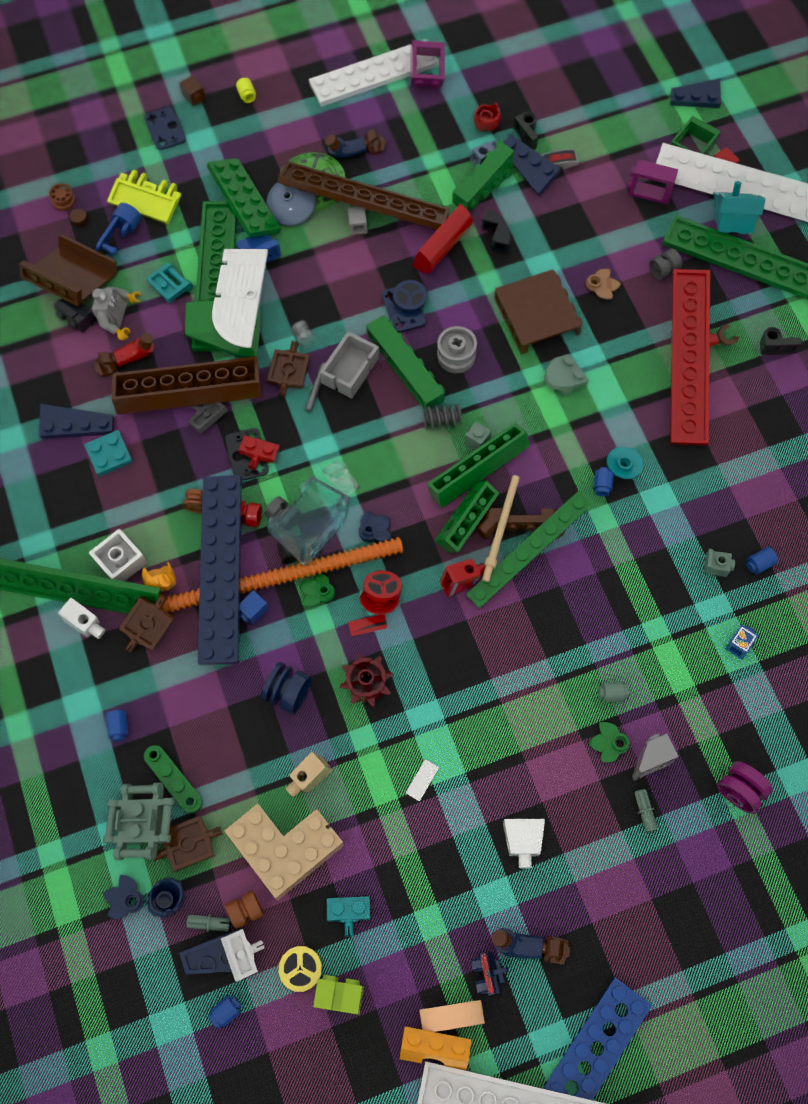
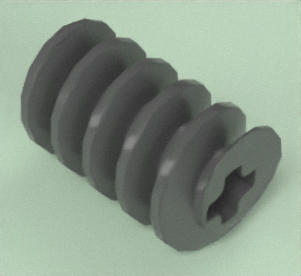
[423,404,462,430]

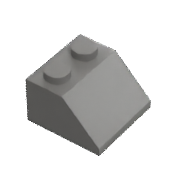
[632,733,679,781]

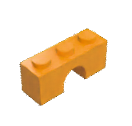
[400,1027,471,1071]

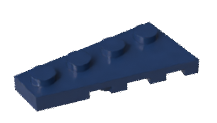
[503,134,561,197]
[39,404,114,439]

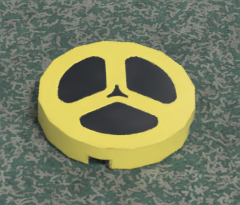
[279,946,322,992]

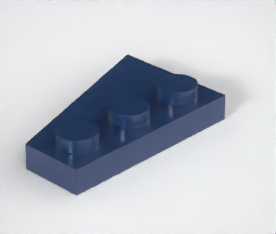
[670,78,721,108]
[179,928,242,974]

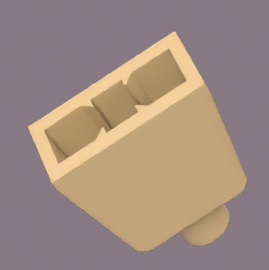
[285,752,333,797]

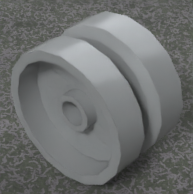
[437,326,477,373]

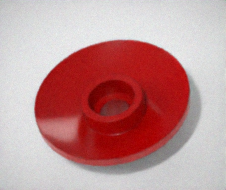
[360,590,399,615]

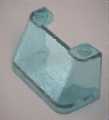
[267,476,350,566]

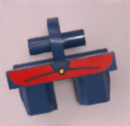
[471,952,509,996]

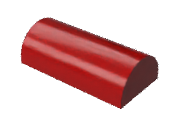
[412,204,473,274]

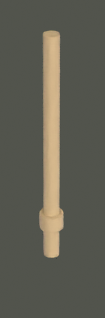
[482,475,520,582]

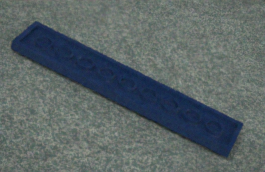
[198,475,242,665]

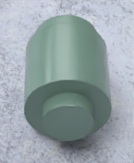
[597,681,629,703]

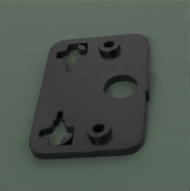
[225,428,269,481]

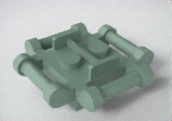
[103,783,175,860]

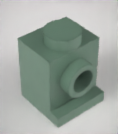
[704,549,735,577]

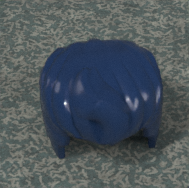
[147,878,186,918]

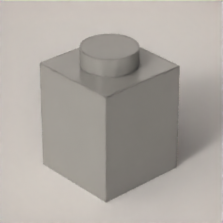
[348,206,368,235]

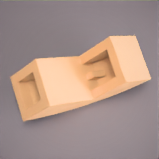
[420,1000,485,1032]

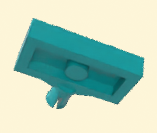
[327,896,370,937]

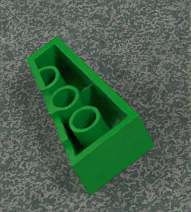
[452,140,514,211]

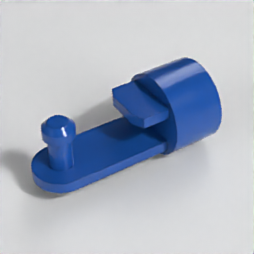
[95,203,142,256]

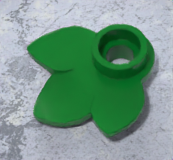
[299,574,335,607]
[589,722,630,763]

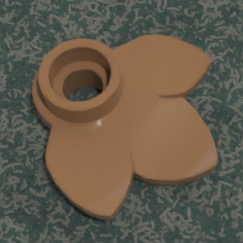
[586,269,621,299]

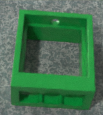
[670,116,721,155]

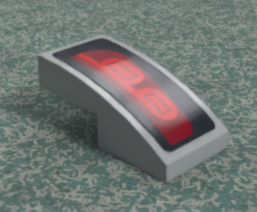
[542,149,579,170]

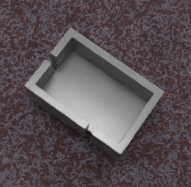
[320,331,380,399]

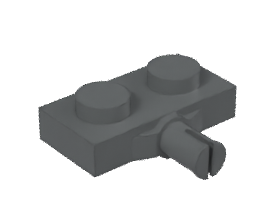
[188,403,228,434]

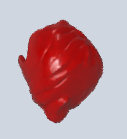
[473,102,501,132]

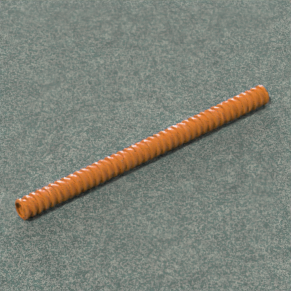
[162,537,403,613]

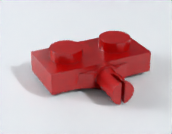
[239,435,280,470]

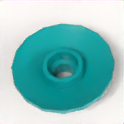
[607,447,643,479]

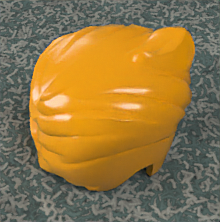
[142,562,176,592]

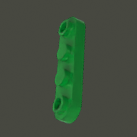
[144,745,203,814]

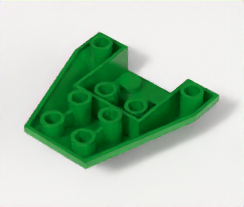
[185,298,260,358]

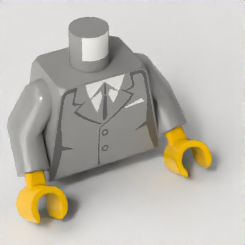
[92,287,141,341]

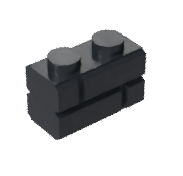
[54,298,97,333]

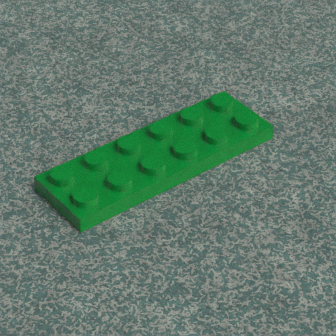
[207,158,281,238]

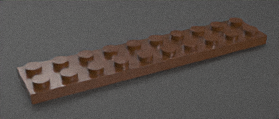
[277,161,450,230]

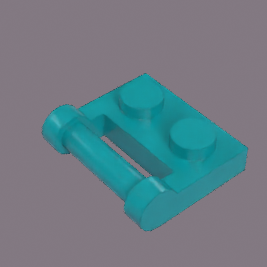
[146,262,193,304]

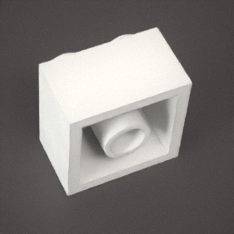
[89,529,148,581]

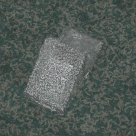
[322,460,359,498]

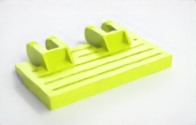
[107,170,182,225]

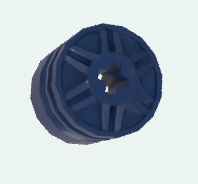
[261,662,312,715]

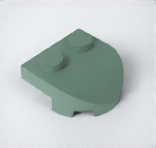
[544,354,589,395]

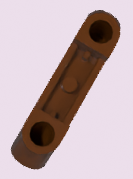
[477,508,566,539]

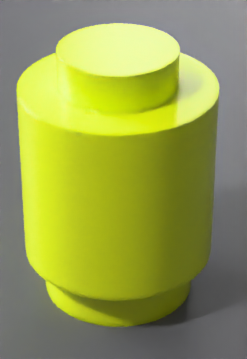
[236,78,256,103]

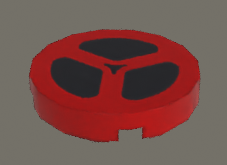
[363,570,402,603]

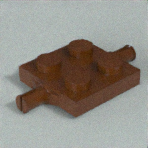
[267,341,310,397]
[119,594,174,653]
[154,816,223,872]

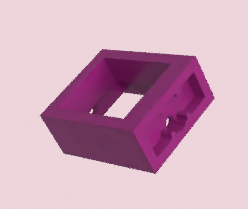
[410,40,445,88]
[627,159,678,205]

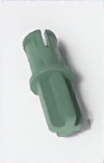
[635,789,658,833]
[186,914,230,932]

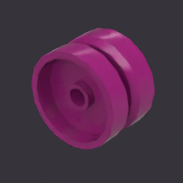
[716,761,773,814]

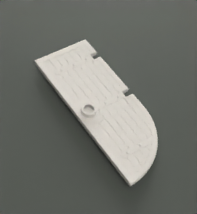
[212,249,268,348]

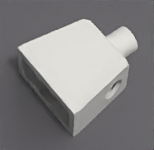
[58,598,106,639]
[503,819,545,869]

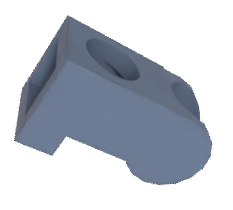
[470,140,496,166]

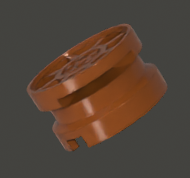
[49,183,76,211]
[182,489,203,514]

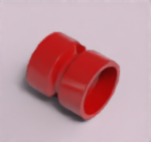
[241,501,262,528]

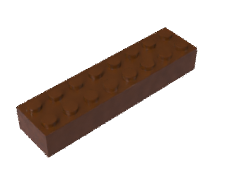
[112,356,262,415]

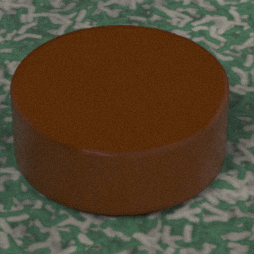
[69,208,88,226]

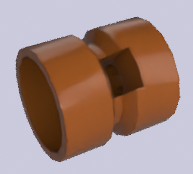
[225,890,264,930]

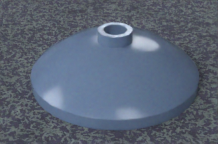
[266,183,316,227]

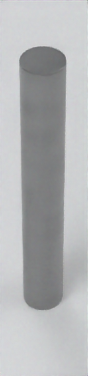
[304,363,325,412]

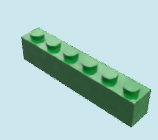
[366,315,445,411]
[427,422,530,508]

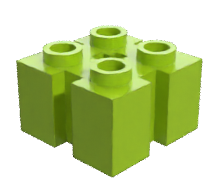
[313,975,364,1015]

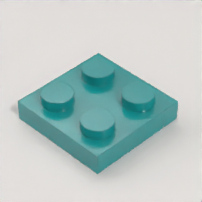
[84,430,133,477]

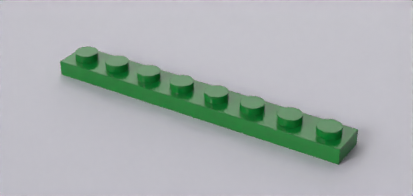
[466,491,592,609]

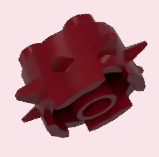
[339,654,393,707]

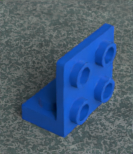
[236,235,281,263]

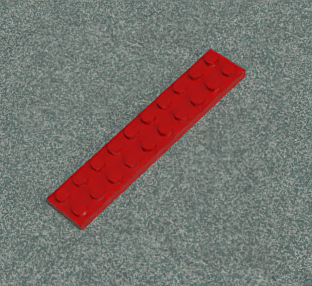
[670,269,710,445]

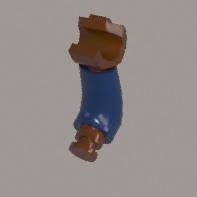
[325,129,386,159]
[492,928,570,965]

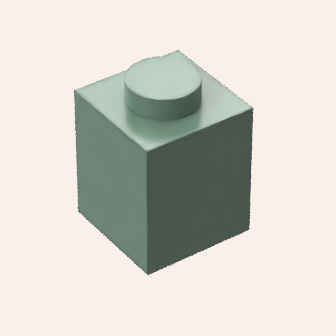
[465,422,491,451]

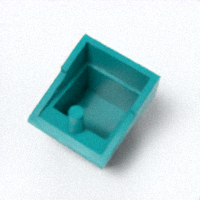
[713,181,766,234]

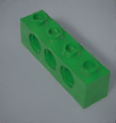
[434,481,499,553]

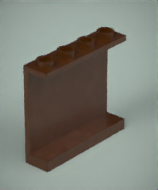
[19,233,117,306]
[494,269,583,355]

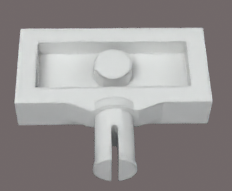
[221,929,264,981]

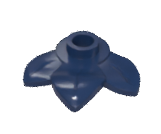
[359,511,392,542]
[103,875,144,919]

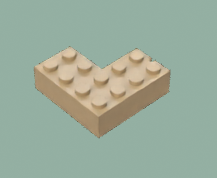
[224,804,344,901]

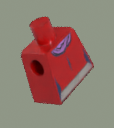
[439,559,485,598]

